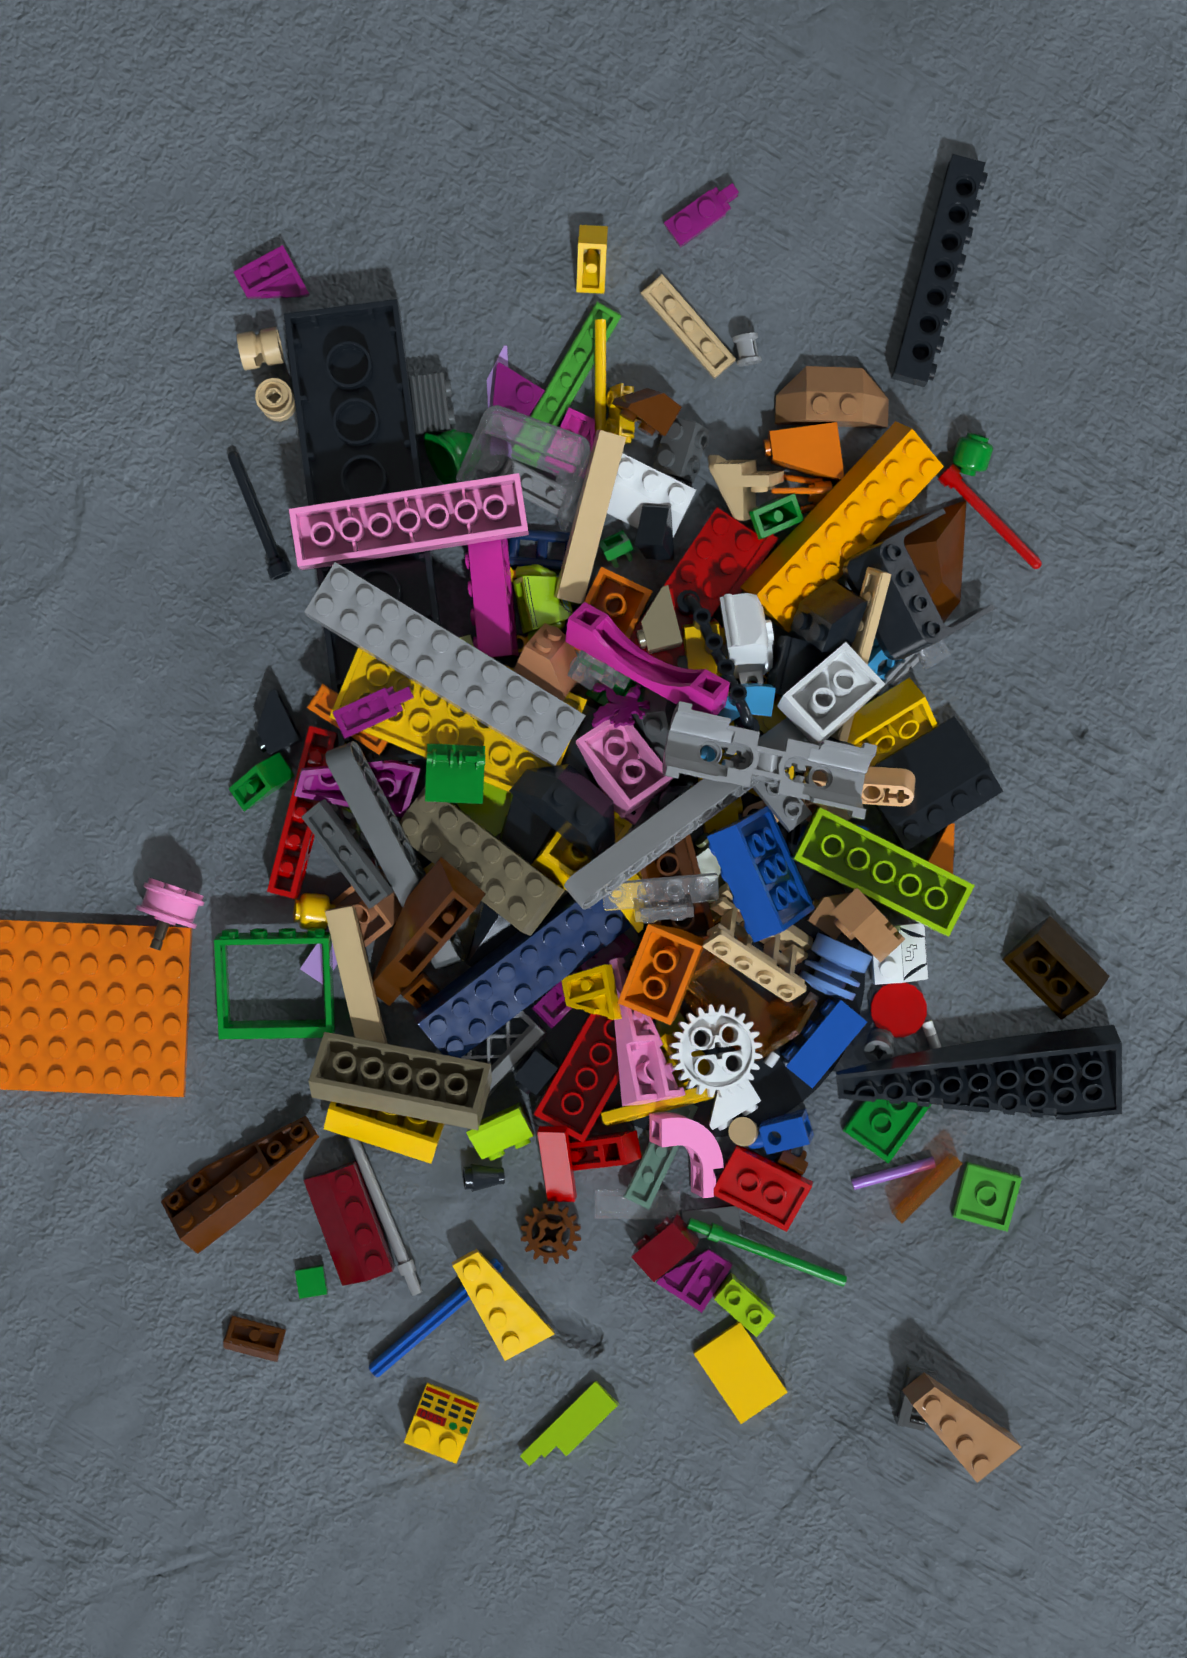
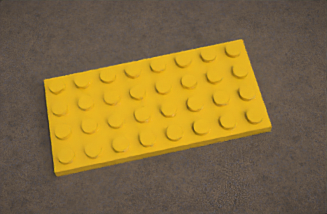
[329,648,587,793]

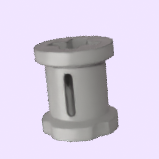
[733,332,762,367]

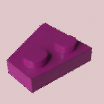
[233,245,310,299]
[491,362,545,440]
[656,1248,733,1313]

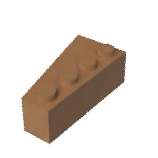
[902,1372,1021,1483]

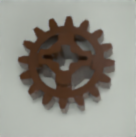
[520,1201,581,1264]

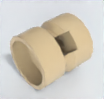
[237,326,284,371]
[255,378,296,422]

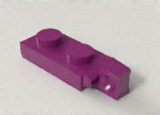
[664,183,739,248]
[332,686,414,739]

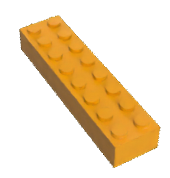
[740,421,944,633]

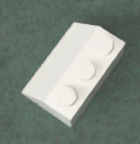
[607,453,696,538]

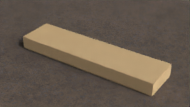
[641,274,736,379]

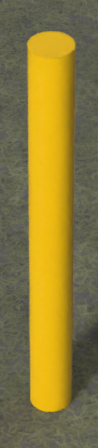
[595,319,606,435]

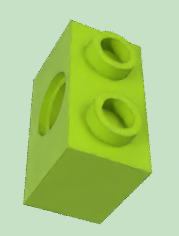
[713,1273,775,1338]

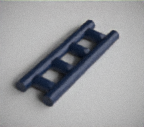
[507,529,570,571]

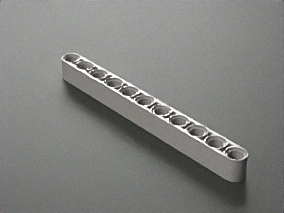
[564,717,812,909]

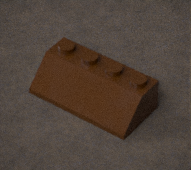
[640,834,715,939]

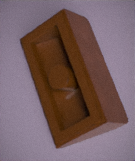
[223,1315,286,1362]

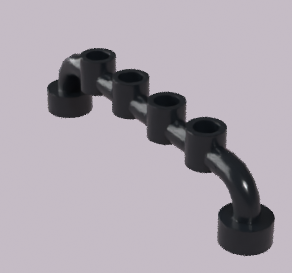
[676,590,760,732]

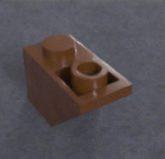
[612,388,682,436]

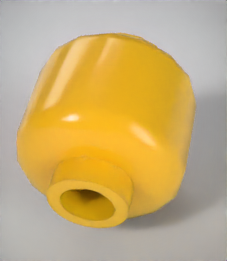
[293,893,336,930]

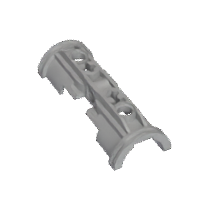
[662,701,877,819]

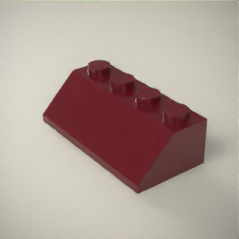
[303,1160,396,1286]

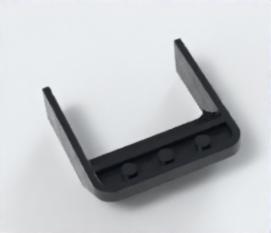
[843,508,995,660]

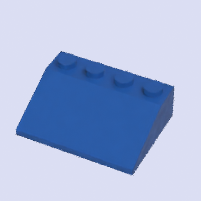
[707,806,815,943]

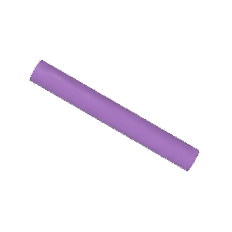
[851,1157,936,1190]

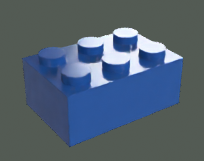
[782,997,867,1089]

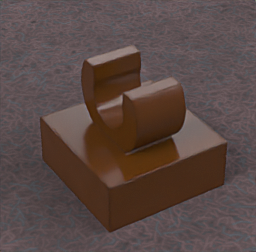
[774,1149,809,1176]

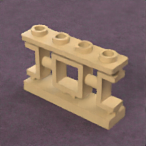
[703,883,813,1002]

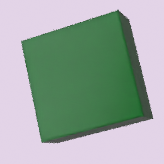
[295,1265,328,1299]

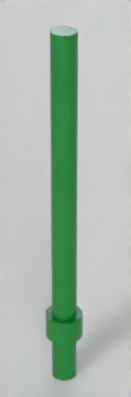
[686,1217,847,1287]

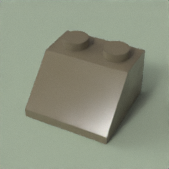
[636,585,682,654]

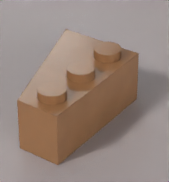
[832,888,905,963]

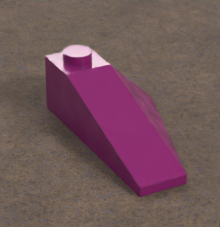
[294,760,421,818]

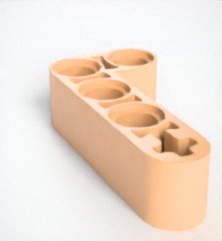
[801,766,915,822]

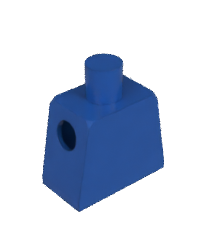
[748,1108,814,1154]

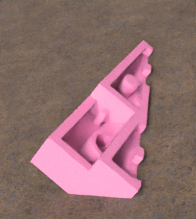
[609,958,685,1106]

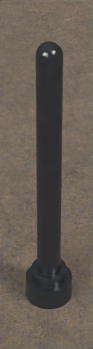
[228,451,292,581]

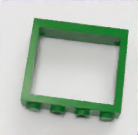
[214,927,335,1039]

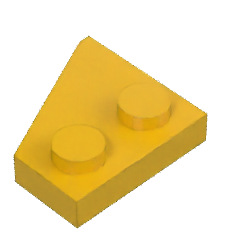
[561,964,622,1020]

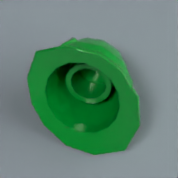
[424,429,477,485]

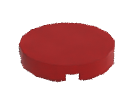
[870,982,927,1038]

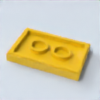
[693,1322,788,1424]

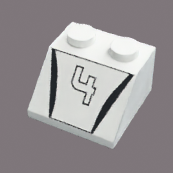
[869,923,928,985]

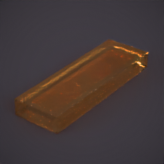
[892,1153,963,1223]

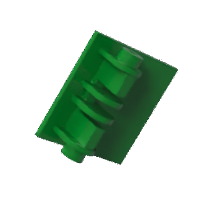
[425,744,485,804]

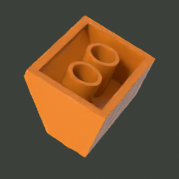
[574,567,653,665]
[617,923,706,1025]

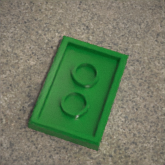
[842,1099,932,1164]

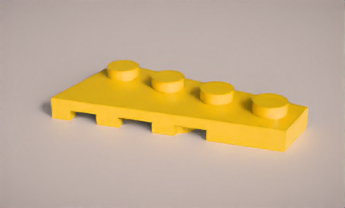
[452,1249,555,1361]

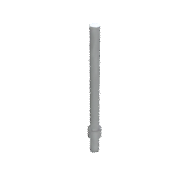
[347,1138,423,1296]

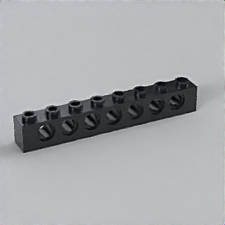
[891,154,988,387]

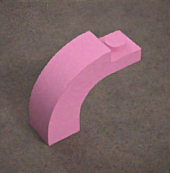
[649,1112,724,1198]

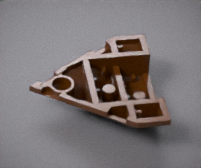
[870,500,967,622]

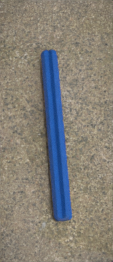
[368,1258,504,1377]

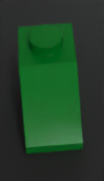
[749,493,804,539]
[228,753,295,812]

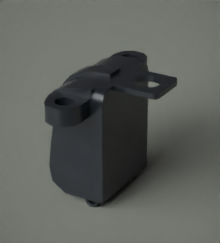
[767,636,832,695]

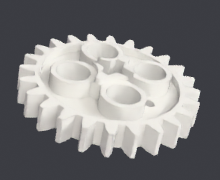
[669,1004,763,1097]

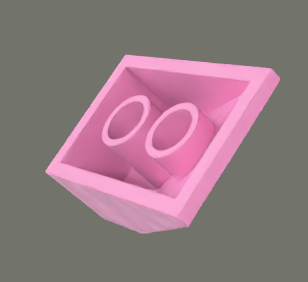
[576,713,673,819]

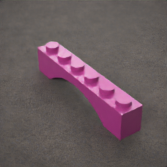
[565,602,730,715]

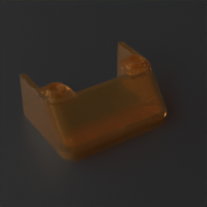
[684,950,817,1061]

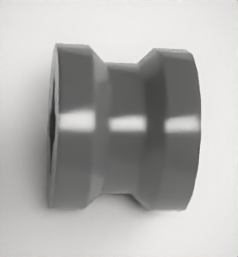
[864,1028,895,1062]

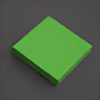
[952,1161,1022,1232]

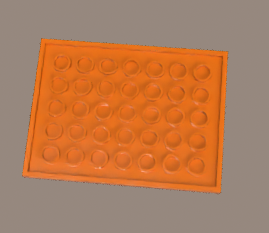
[0,919,193,1097]

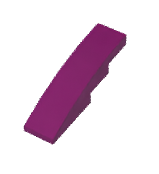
[532,933,635,1028]

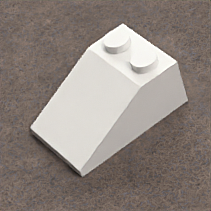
[777,642,885,745]

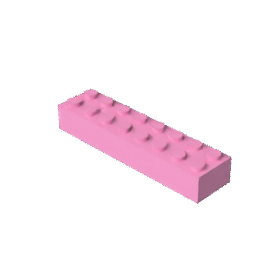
[289,473,529,570]

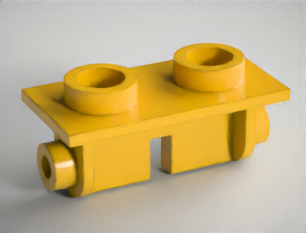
[605,383,635,444]

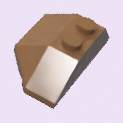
[775,366,889,428]

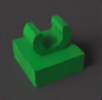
[599,530,634,568]

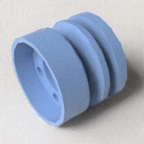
[799,932,873,1001]

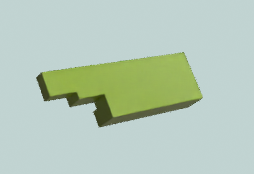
[520,1381,619,1467]

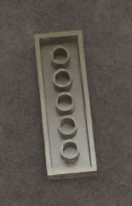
[399,788,565,936]
[309,1032,492,1130]

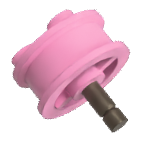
[135,878,205,951]

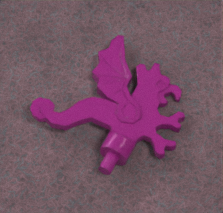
[592,683,650,728]

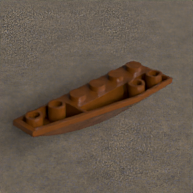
[372,857,486,1006]
[161,1116,319,1254]

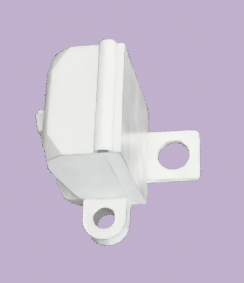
[720,593,774,684]

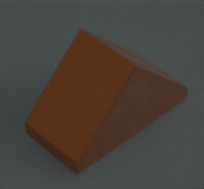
[400,972,441,1009]

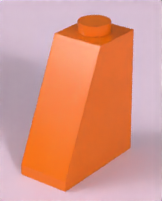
[763,422,844,483]

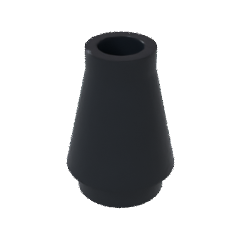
[463,1164,505,1192]

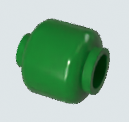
[952,432,993,476]

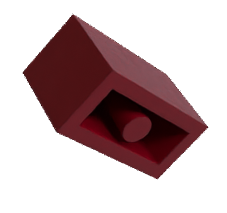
[631,1214,699,1282]

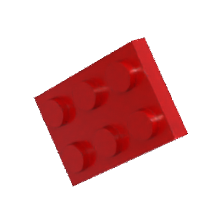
[714,1144,813,1232]

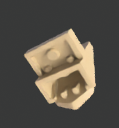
[708,455,784,521]

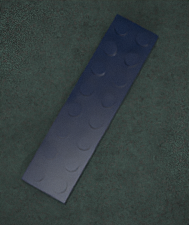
[412,892,632,1058]

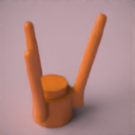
[771,474,832,513]

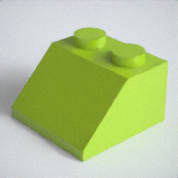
[466,1102,534,1161]

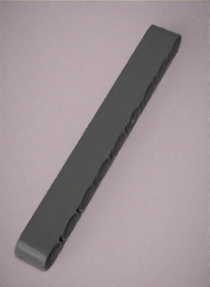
[325,741,466,970]

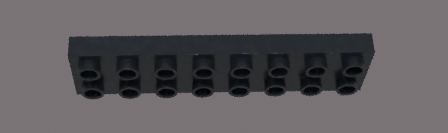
[284,299,441,762]

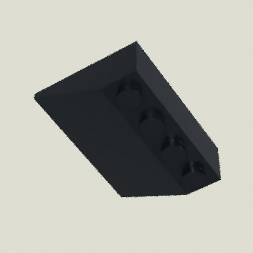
[872,716,1003,851]

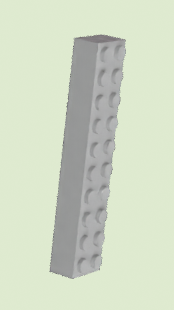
[304,562,586,766]

